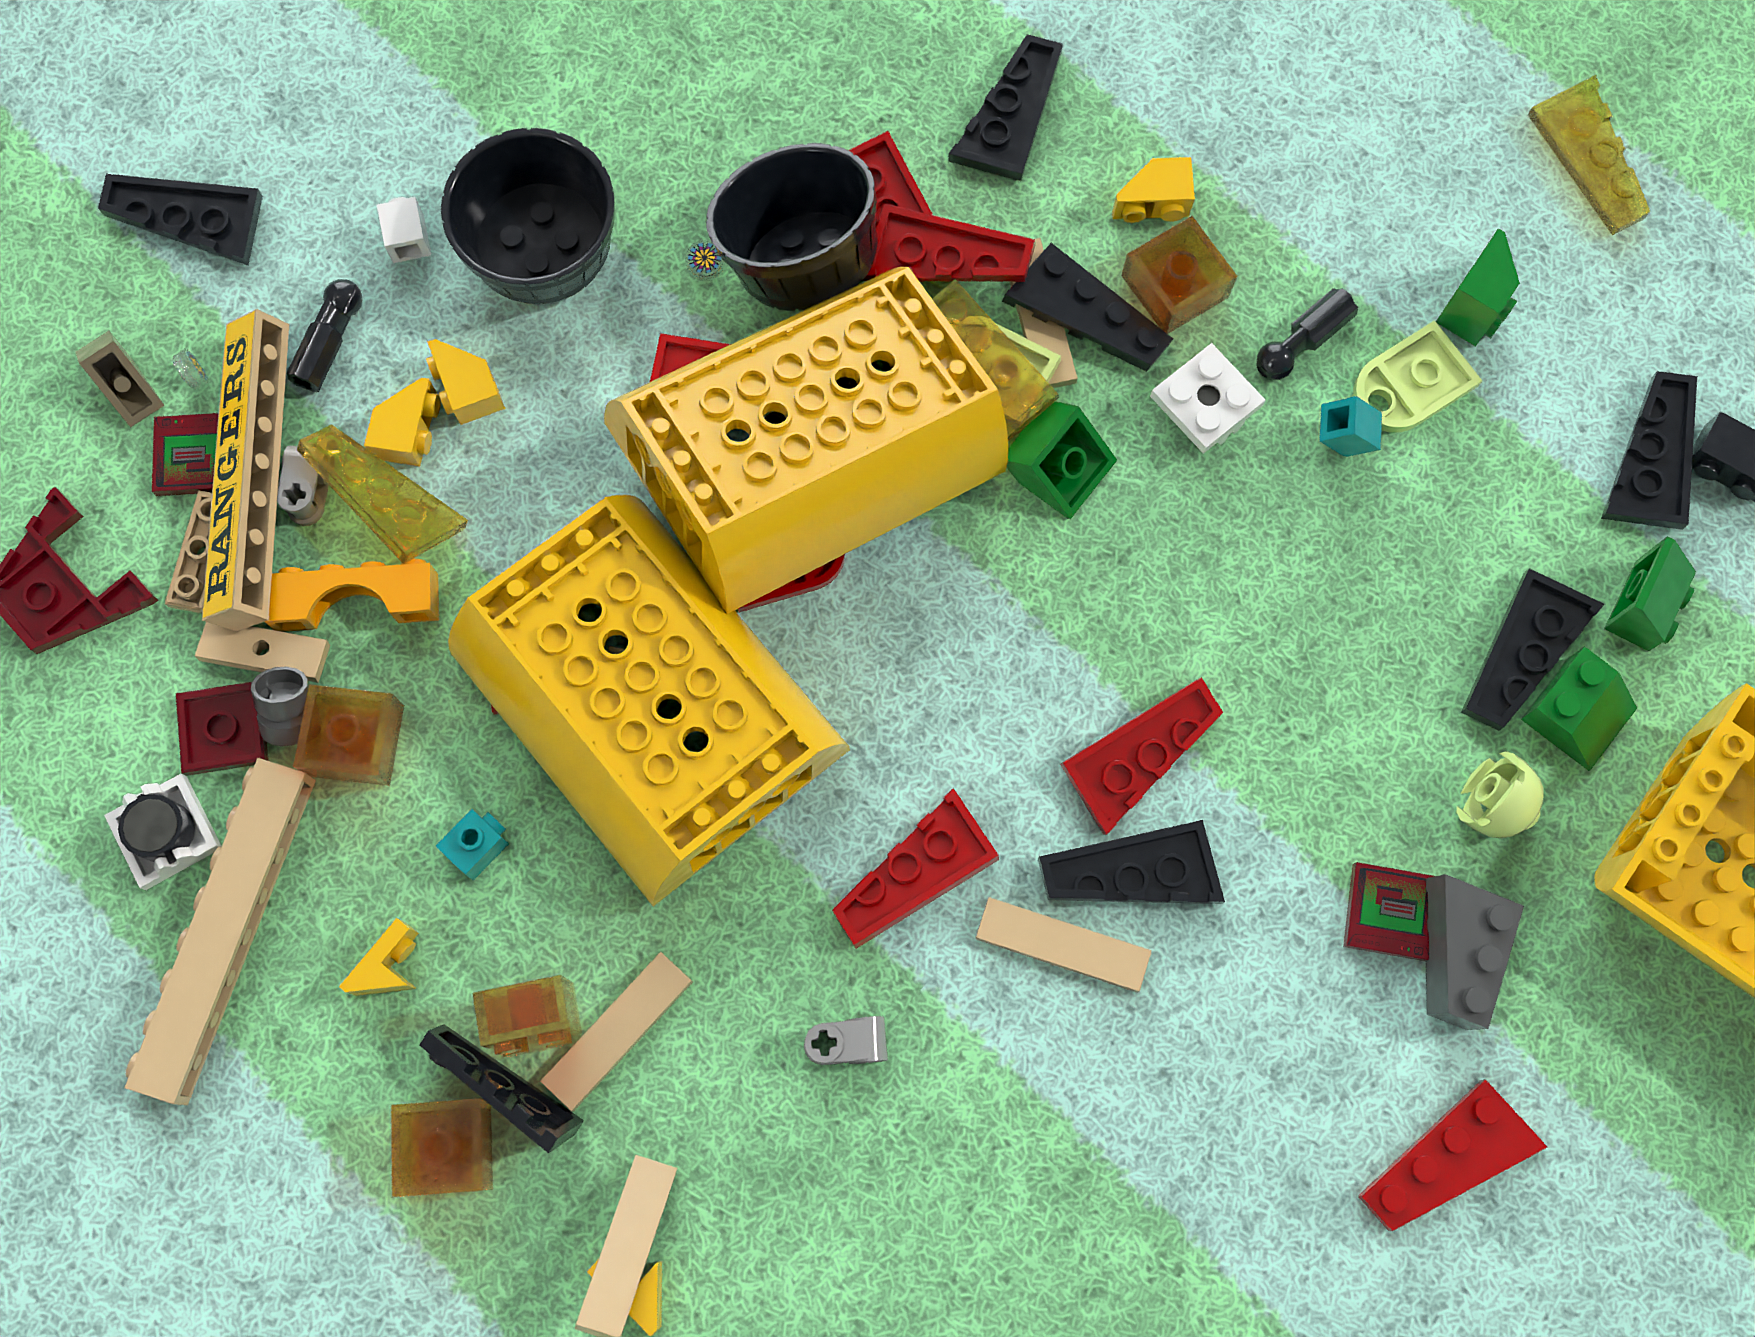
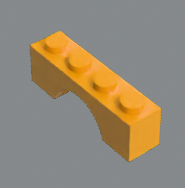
[264,559,439,632]

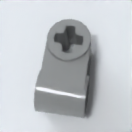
[277,445,334,526]
[804,1016,888,1065]

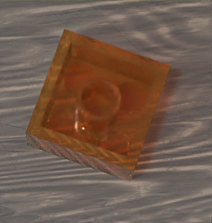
[1121,216,1238,334]
[293,684,404,786]
[472,975,582,1057]
[391,1098,493,1197]

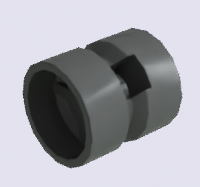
[251,666,315,746]

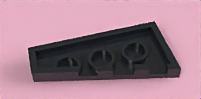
[948,34,1063,181]
[98,174,263,265]
[1002,243,1174,372]
[1601,371,1698,530]
[1461,568,1604,731]
[1038,820,1225,904]
[419,1024,584,1154]

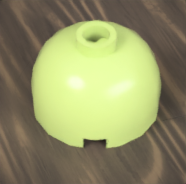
[1457,752,1543,838]

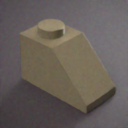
[75,330,164,427]

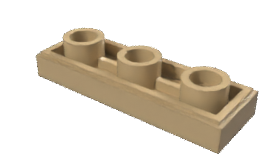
[165,490,212,613]
[195,622,330,683]

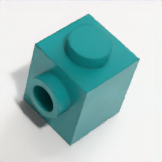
[1319,396,1382,457]
[436,809,509,880]

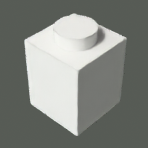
[377,197,431,263]

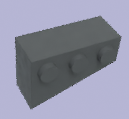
[1426,874,1524,1030]

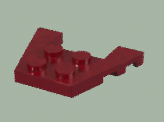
[0,487,158,654]

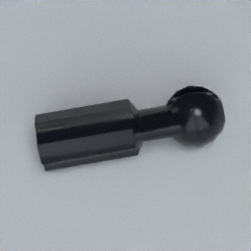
[286,279,363,392]
[1256,288,1358,380]

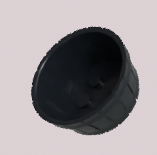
[441,128,615,304]
[706,143,878,311]

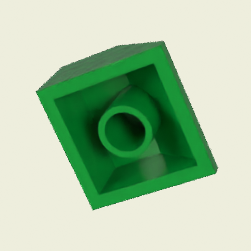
[1436,228,1520,347]
[1007,400,1117,519]
[1604,536,1696,651]
[1521,646,1637,771]

